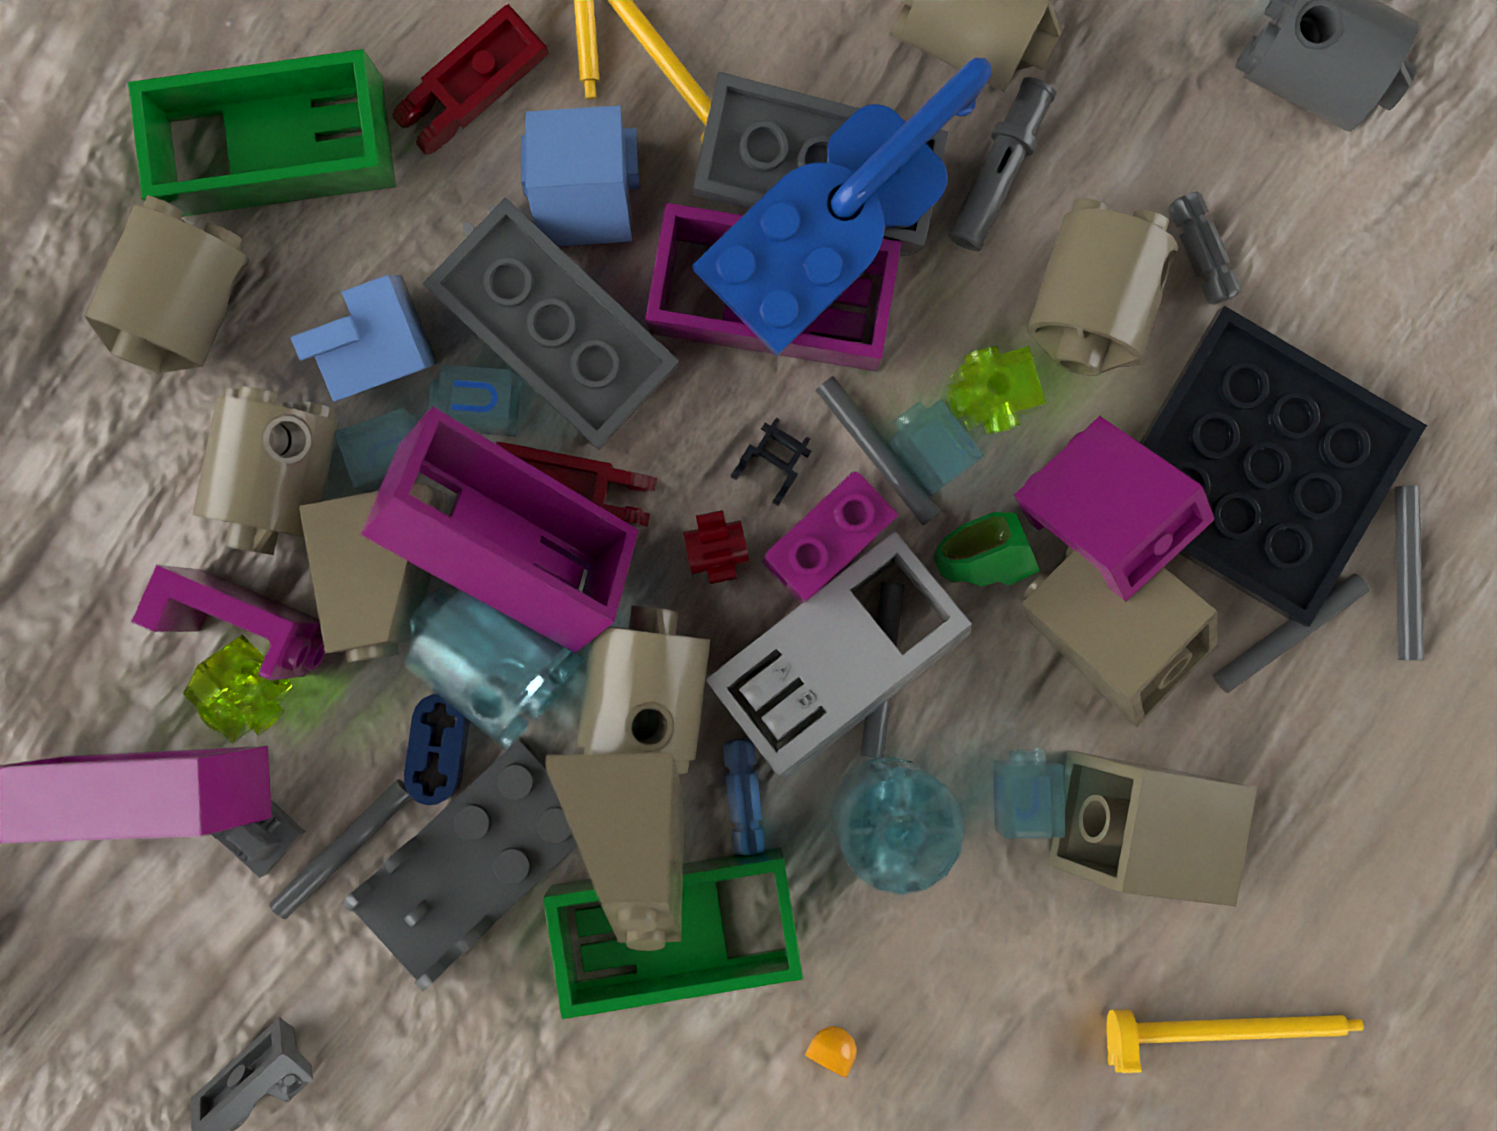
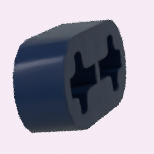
[404,692,470,805]

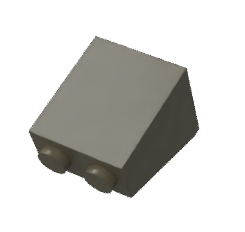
[299,483,449,662]
[1022,546,1218,727]
[1048,750,1257,907]
[545,753,685,951]

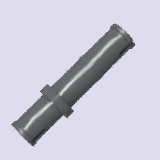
[948,77,1056,252]

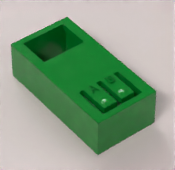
[128,49,396,217]
[543,847,803,1020]

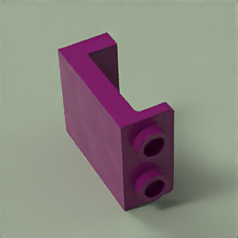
[1014,416,1215,602]
[761,471,898,604]
[131,565,325,681]

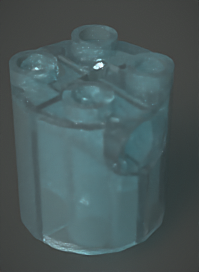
[404,587,585,751]
[830,756,965,895]

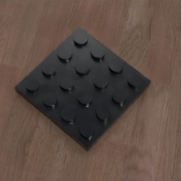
[1139,306,1427,627]

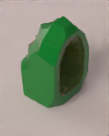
[933,512,1040,587]

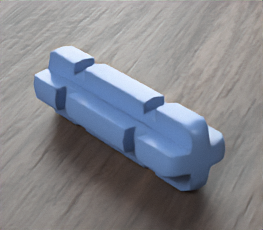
[723,738,765,855]

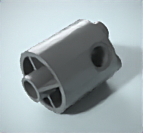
[1234,0,1419,132]

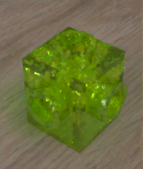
[947,346,1046,436]
[183,634,293,744]

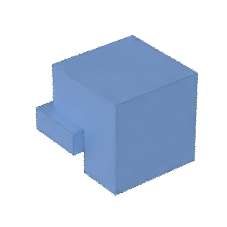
[521,105,640,246]
[290,275,437,402]

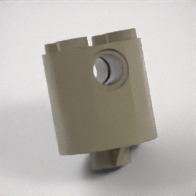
[891,0,1065,92]
[84,196,249,374]
[1027,198,1179,376]
[192,386,339,555]
[577,605,711,773]

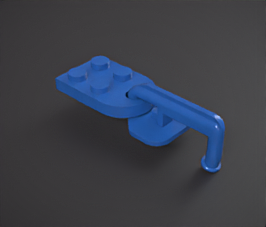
[692,58,992,357]

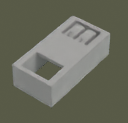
[705,531,972,780]

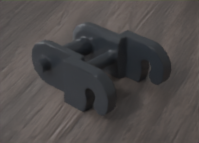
[730,417,812,506]

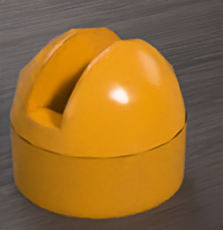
[805,1026,857,1078]

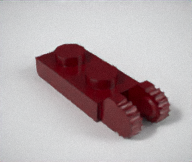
[392,4,549,155]
[496,441,657,527]

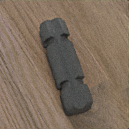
[1169,192,1241,305]

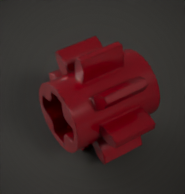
[683,510,750,584]

